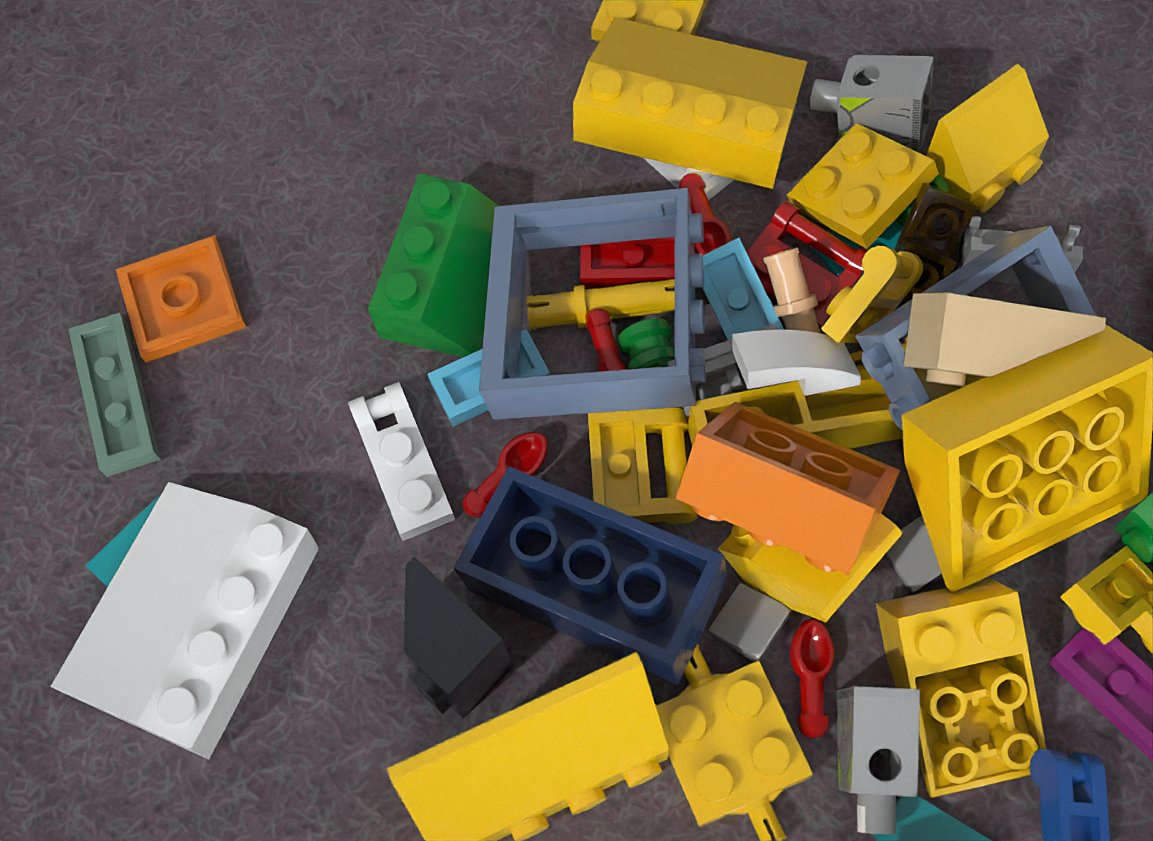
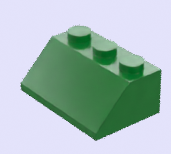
[368,173,499,357]

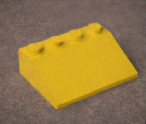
[573,17,807,189]
[901,324,1153,593]
[387,652,669,841]

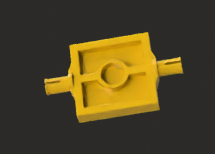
[656,644,813,841]

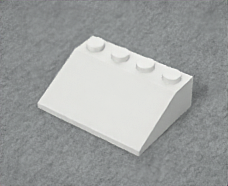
[51,482,319,759]

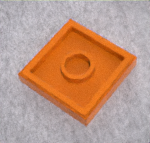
[116,235,247,363]

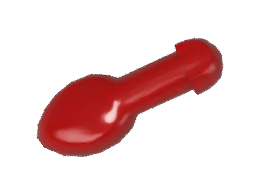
[679,173,732,256]
[585,308,627,372]
[462,432,548,518]
[789,618,835,739]

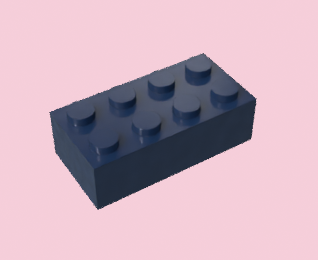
[453,466,727,685]

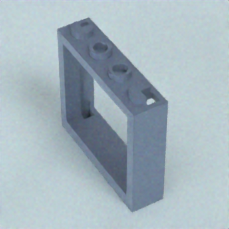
[479,188,706,420]
[856,226,1096,431]

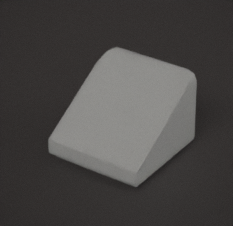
[885,515,943,595]
[708,583,791,663]

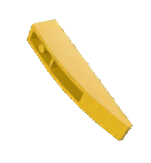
[688,368,987,449]

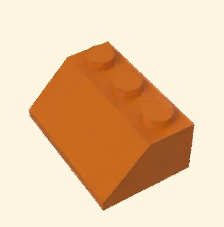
[676,402,900,575]

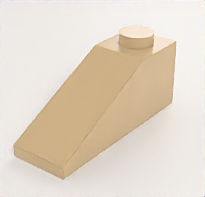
[903,293,1106,386]

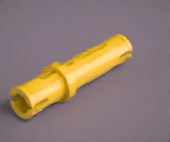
[526,279,675,330]

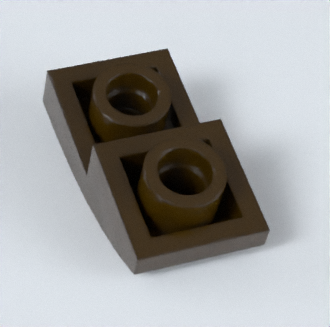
[894,182,977,301]

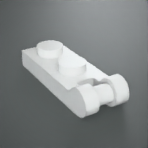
[348,382,455,541]

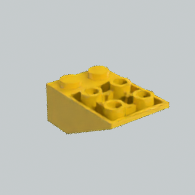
[876,578,1046,798]

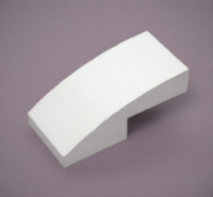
[732,330,861,396]

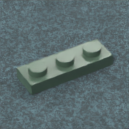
[68,312,161,477]

